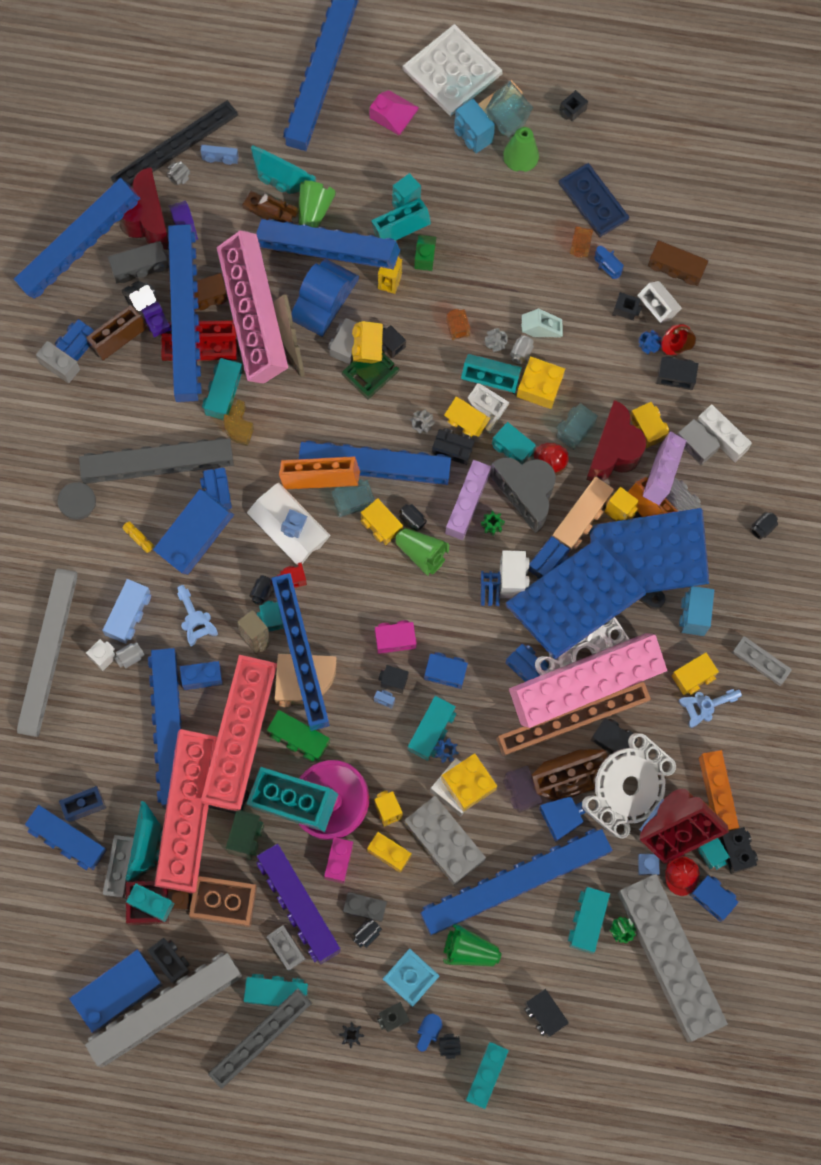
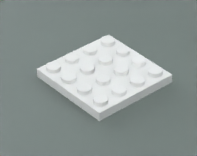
[402,24,503,116]

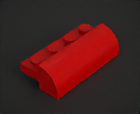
[161,321,237,361]

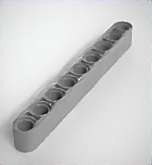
[17,568,77,737]

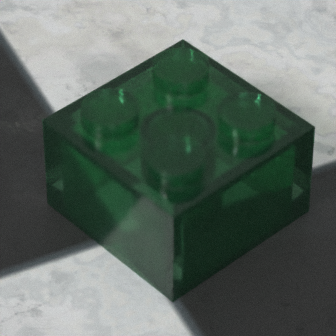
[226,810,265,860]

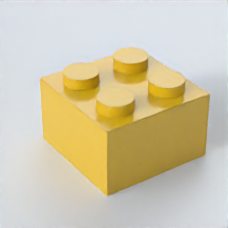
[517,356,565,409]
[441,753,498,812]

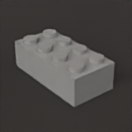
[404,796,486,885]

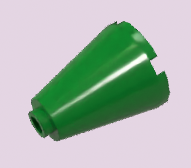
[443,924,501,967]

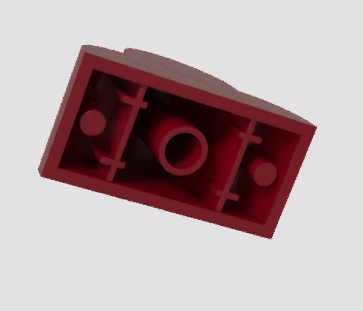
[119,168,169,250]
[586,400,646,482]
[639,788,728,864]

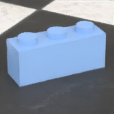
[102,579,151,644]

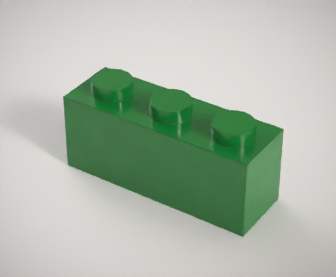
[267,710,330,762]

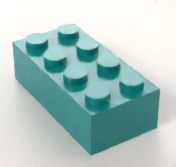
[247,767,338,832]

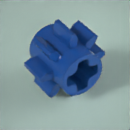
[639,330,662,354]
[433,738,459,763]

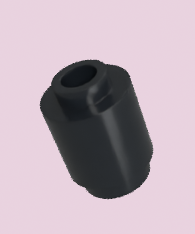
[399,504,427,532]
[750,512,778,540]
[249,575,274,605]
[352,918,382,948]

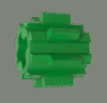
[481,511,505,536]
[610,917,636,944]

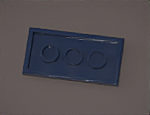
[559,163,630,238]

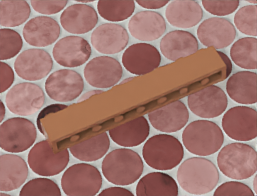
[496,682,651,756]

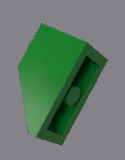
[414,235,437,271]

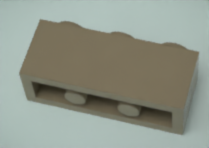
[237,610,270,654]

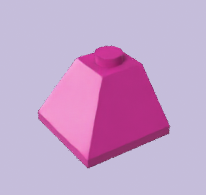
[370,90,419,136]

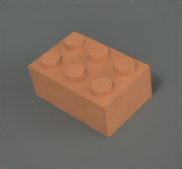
[189,876,257,928]

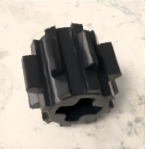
[339,1022,364,1049]
[439,1033,461,1059]

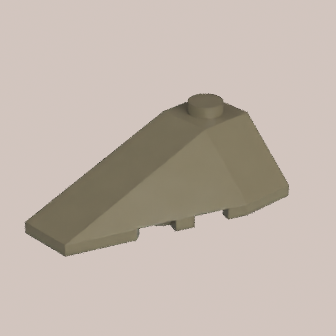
[273,294,304,377]

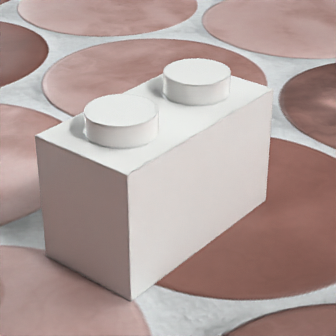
[637,281,682,323]

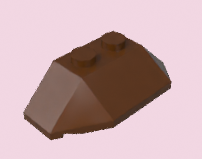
[531,749,608,801]

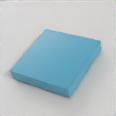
[383,949,439,1007]

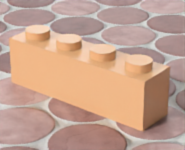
[552,477,614,553]

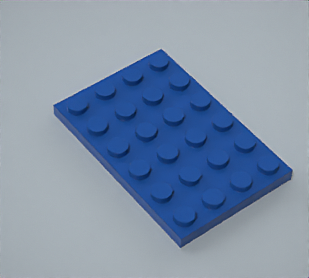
[590,508,710,593]
[506,540,646,659]

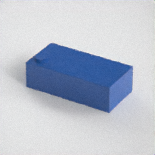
[153,489,235,575]
[69,949,163,1034]

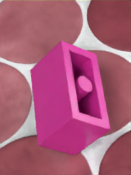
[375,620,416,654]
[324,838,353,884]

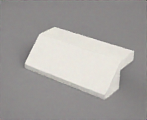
[247,483,331,565]

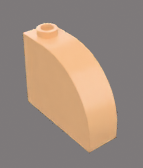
[275,654,337,707]

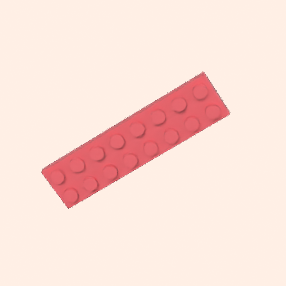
[201,655,277,812]
[154,729,217,893]

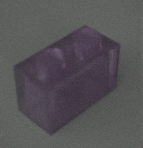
[503,765,542,813]

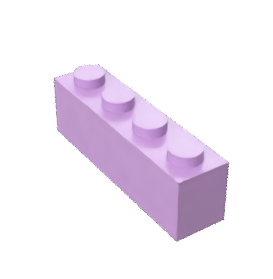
[643,432,687,505]
[445,460,491,540]

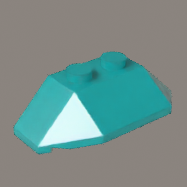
[251,145,316,194]
[125,801,163,882]

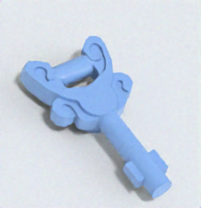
[177,585,218,647]
[679,689,742,728]

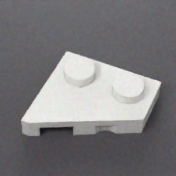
[468,383,509,433]

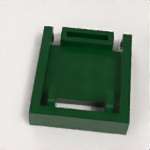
[342,352,400,400]

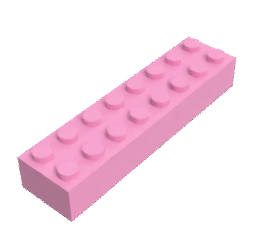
[217,230,288,384]
[509,633,667,728]

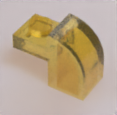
[223,400,254,446]

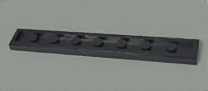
[110,100,238,186]

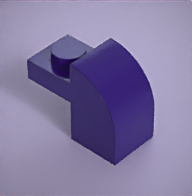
[168,201,198,240]
[140,301,171,337]

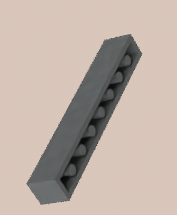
[79,437,234,484]

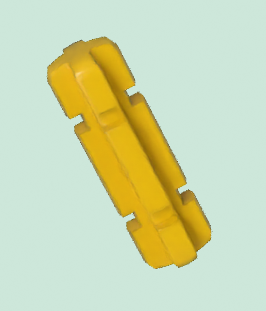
[122,521,154,553]

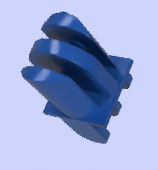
[594,246,624,279]
[480,571,501,606]
[417,1014,442,1052]

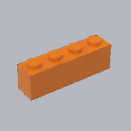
[279,457,360,489]
[628,477,678,517]
[699,750,739,831]

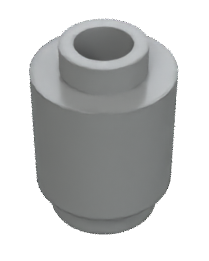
[510,335,534,364]
[114,642,144,669]

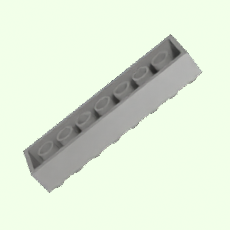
[617,874,728,1042]
[85,953,243,1068]

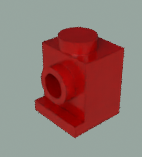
[277,562,307,588]

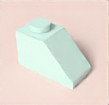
[522,309,563,337]

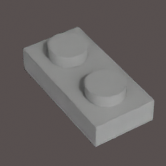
[266,925,306,971]

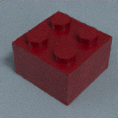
[126,881,169,925]

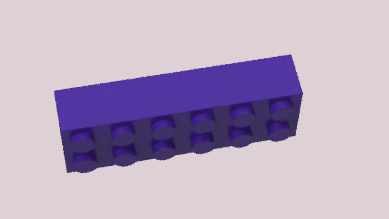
[256,844,341,965]

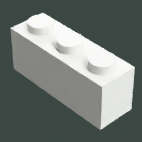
[697,404,752,462]

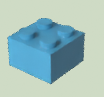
[454,99,495,153]
[679,586,714,636]

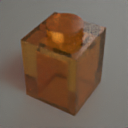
[570,226,593,257]
[446,309,471,340]

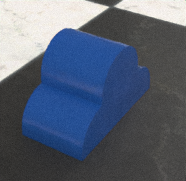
[291,259,359,337]

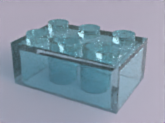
[485,80,533,138]

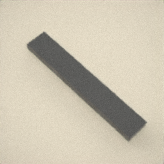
[208,988,312,1089]

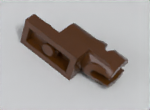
[242,191,298,223]

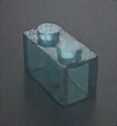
[556,403,598,450]
[332,480,375,518]

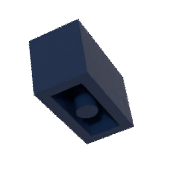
[59,786,106,823]

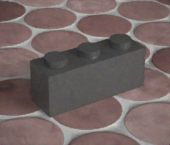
[108,242,169,284]

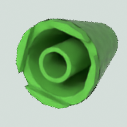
[503,127,539,172]
[298,181,336,228]
[395,528,449,576]

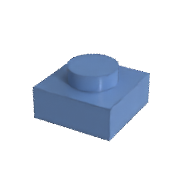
[374,690,395,709]
[638,854,659,875]

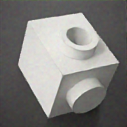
[86,639,116,671]

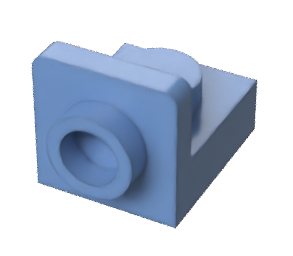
[281,509,308,538]

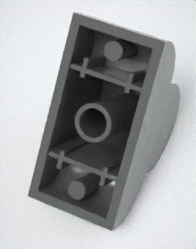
[490,458,556,534]

